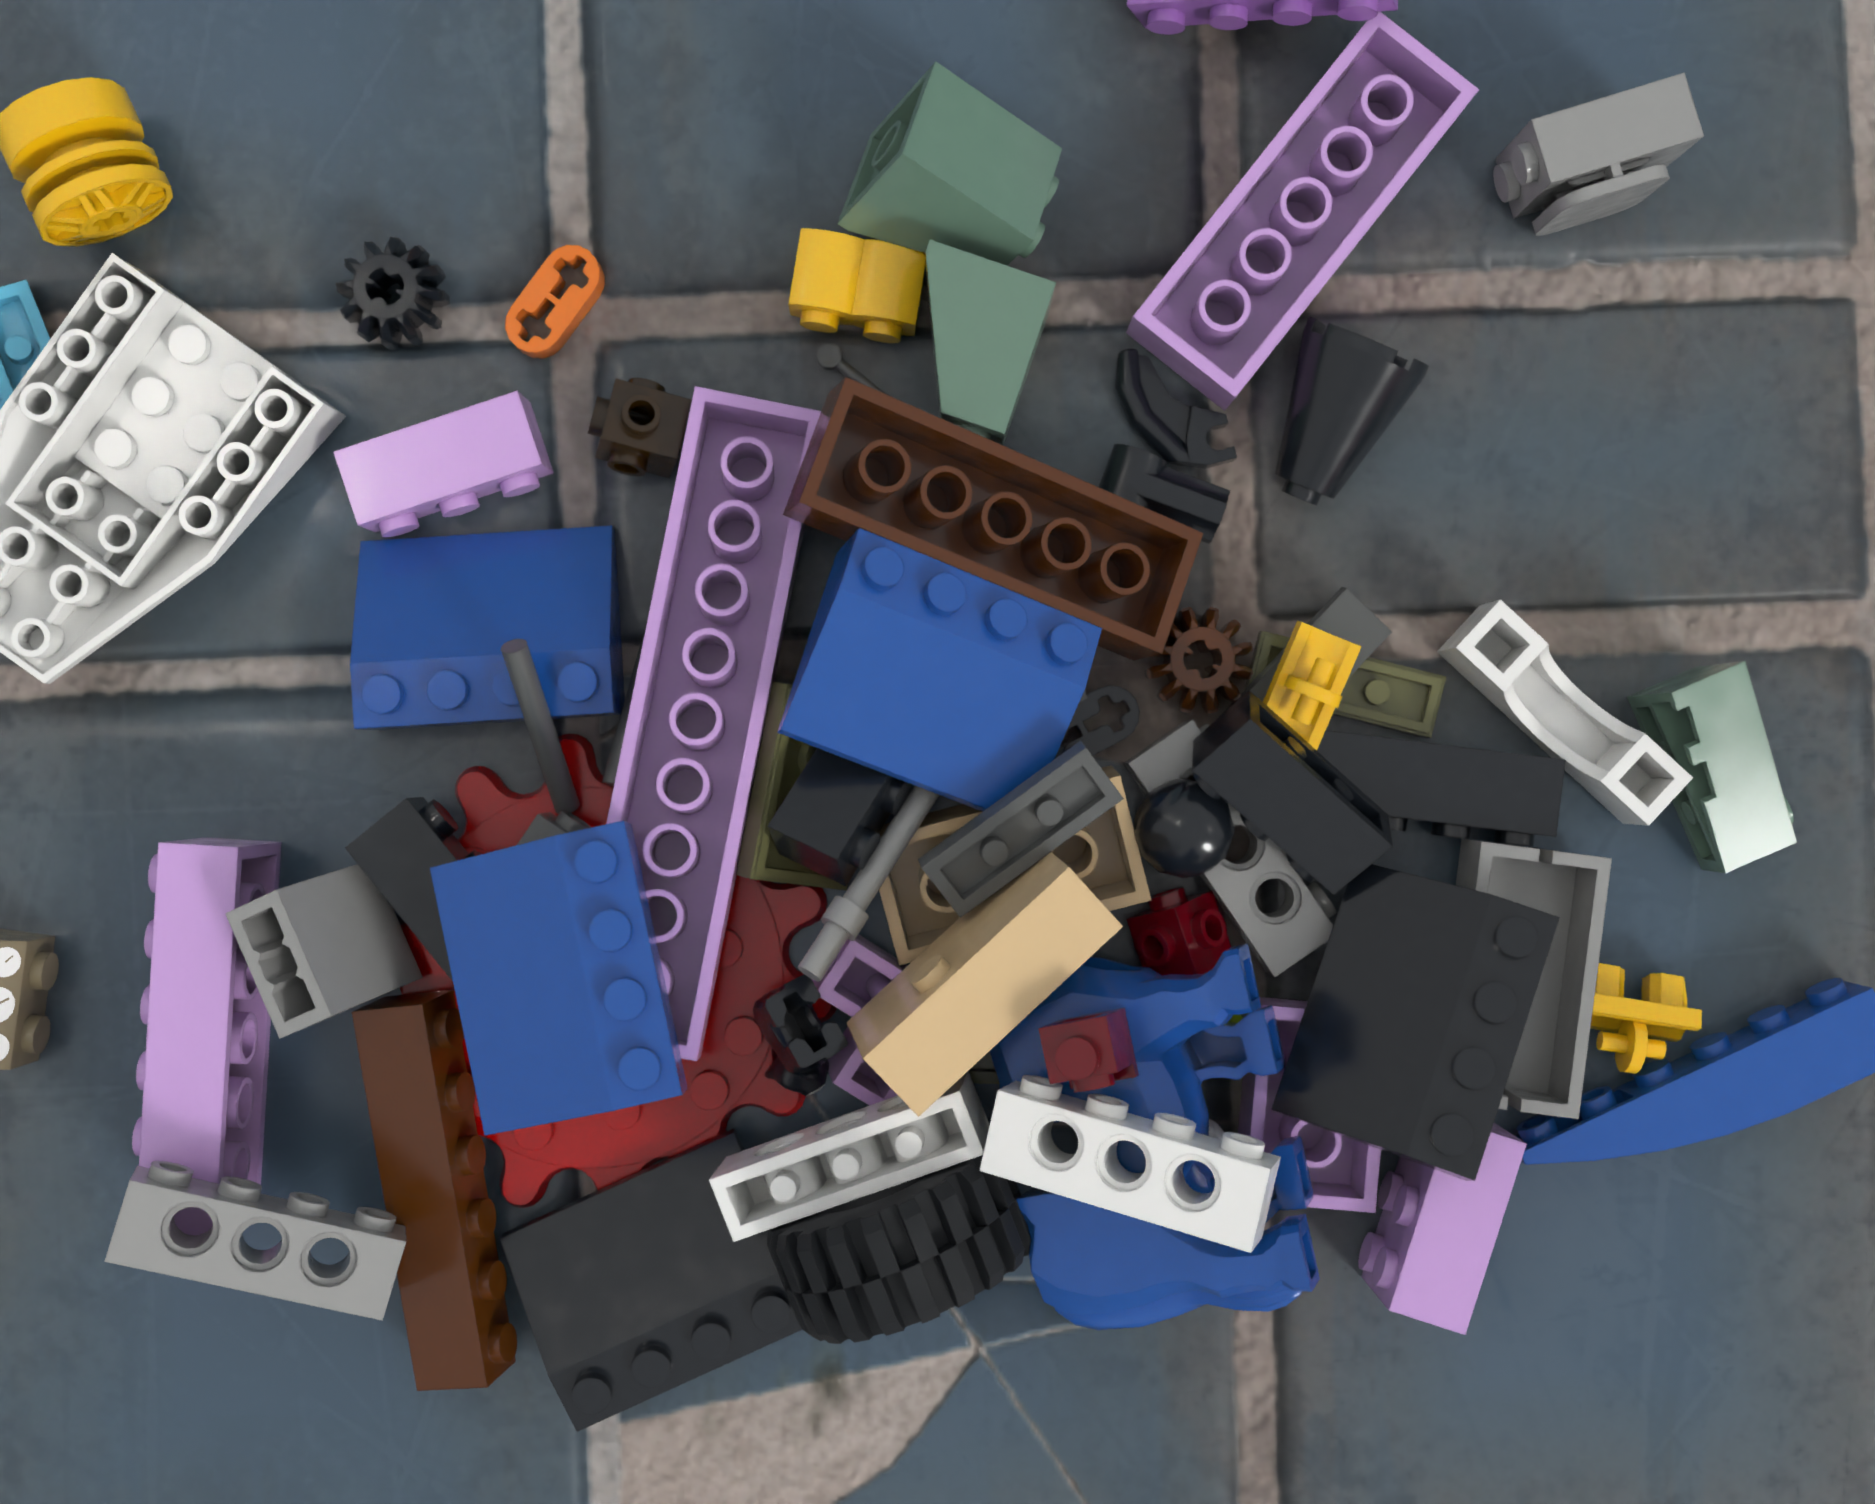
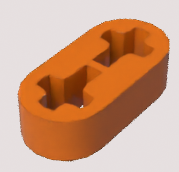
[505,245,605,359]

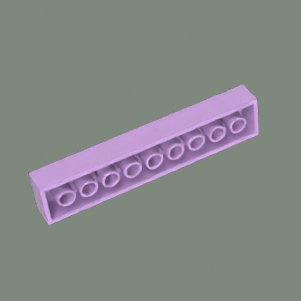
[606,386,821,1061]

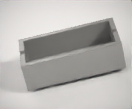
[1456,839,1612,1119]

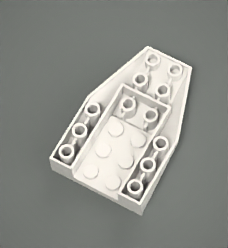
[0,253,346,684]

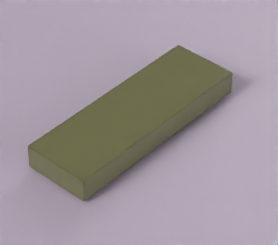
[1244,631,1447,738]

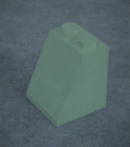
[837,61,1062,265]
[926,239,1056,446]

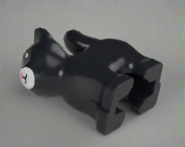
[753,974,848,1096]

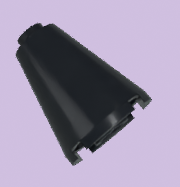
[1275,317,1429,505]

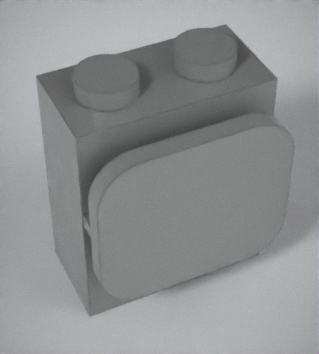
[1493,72,1704,236]
[225,864,423,1039]

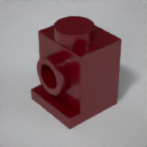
[1038,1007,1139,1092]

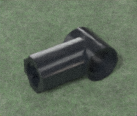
[1099,444,1230,544]

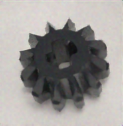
[336,237,450,350]

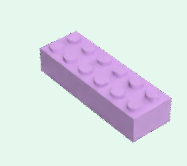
[1126,12,1479,411]
[132,838,281,1235]

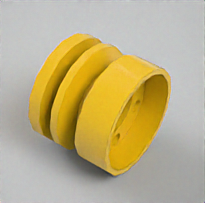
[0,77,173,247]

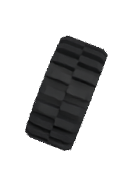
[767,1155,1031,1344]

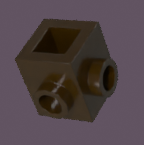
[588,378,692,478]

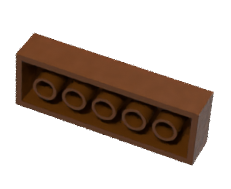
[783,377,1203,661]

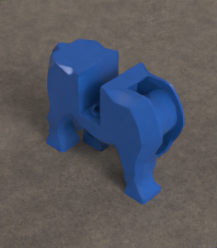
[989,943,1320,1330]

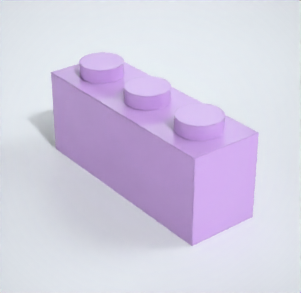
[333,391,554,537]

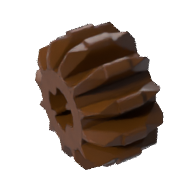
[1145,607,1253,714]

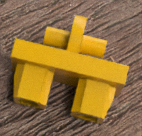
[1263,621,1362,750]
[1590,963,1702,1074]

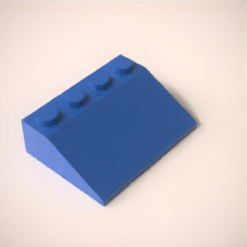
[350,525,625,730]
[777,528,1102,812]
[430,821,687,1136]

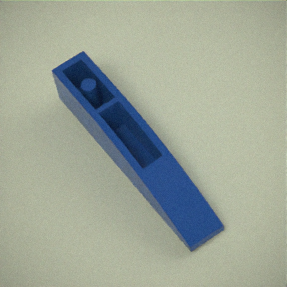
[1514,978,1875,1165]

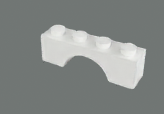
[1437,599,1693,826]

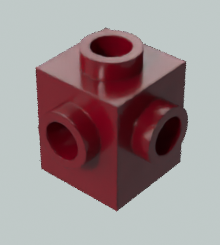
[1126,886,1231,976]

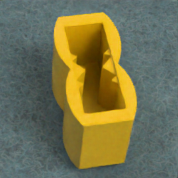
[788,228,926,343]

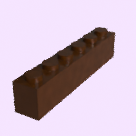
[352,990,517,1391]

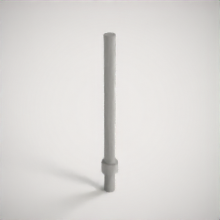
[797,785,939,982]

